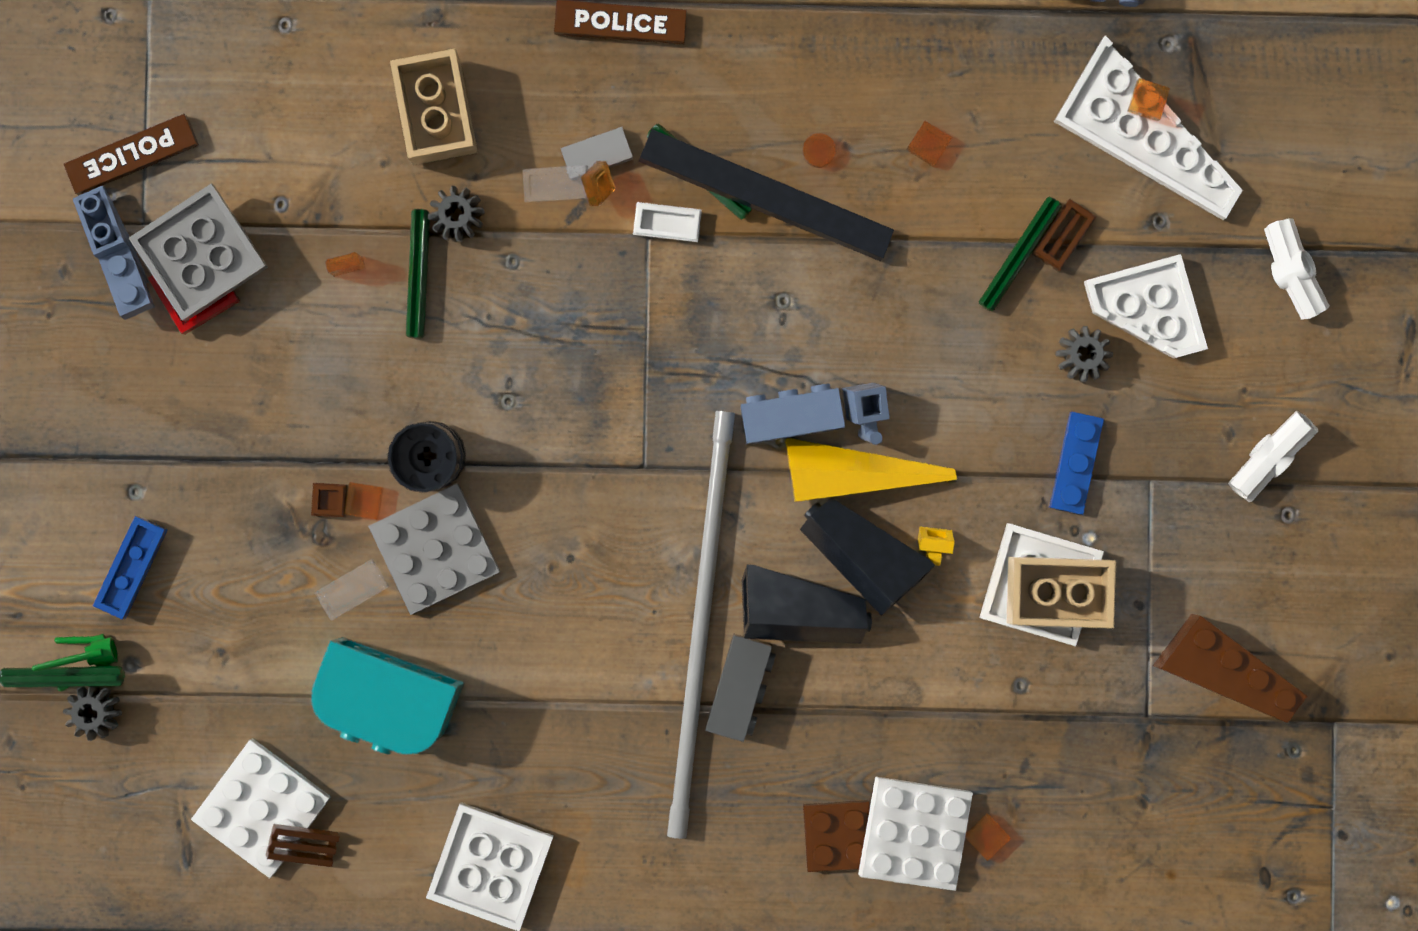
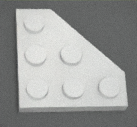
[1084,254,1208,359]

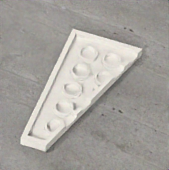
[1054,35,1243,220]

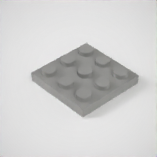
[129,183,268,322]
[368,484,501,615]

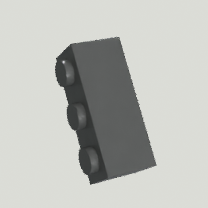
[705,633,776,742]

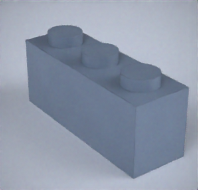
[740,384,845,445]

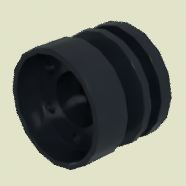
[387,421,466,493]

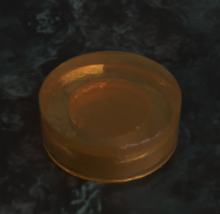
[803,133,836,168]

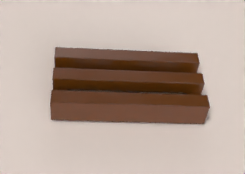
[1032,199,1096,272]
[265,824,340,867]

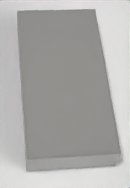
[560,127,633,181]

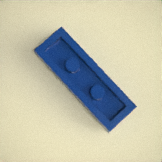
[1049,412,1104,515]
[93,516,168,620]

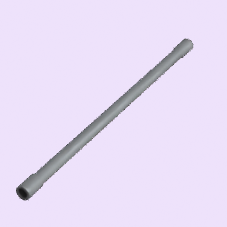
[667,411,735,839]

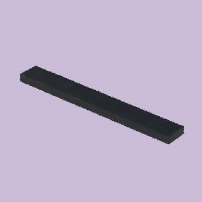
[639,129,894,262]

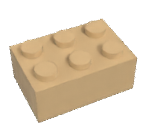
[390,49,478,165]
[1007,557,1116,628]

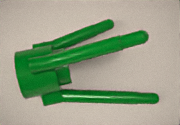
[32,634,118,692]

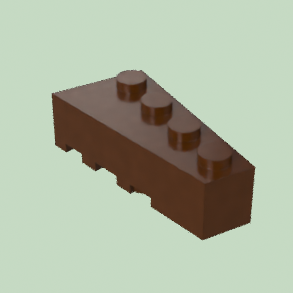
[1153,614,1307,723]

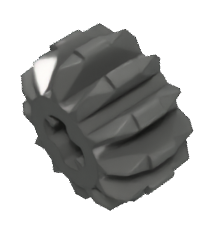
[428,186,485,242]
[1055,326,1113,382]
[63,686,123,741]

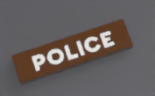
[554,0,687,44]
[63,114,199,195]

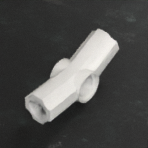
[1264,218,1330,319]
[1228,410,1318,502]

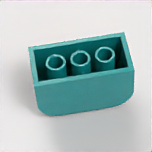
[311,637,464,755]

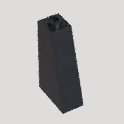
[800,498,935,616]
[741,564,872,644]

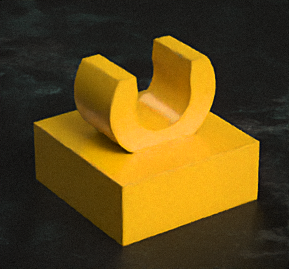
[918,527,955,566]

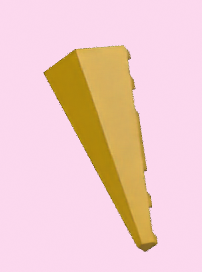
[785,438,957,502]

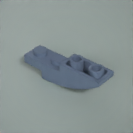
[73,185,155,320]

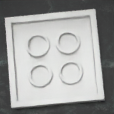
[979,523,1104,646]
[191,738,331,878]
[858,776,973,891]
[426,803,554,931]

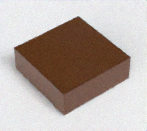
[311,483,348,517]

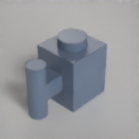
[842,383,890,445]

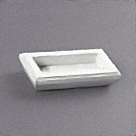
[633,202,702,242]

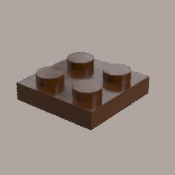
[803,800,870,872]

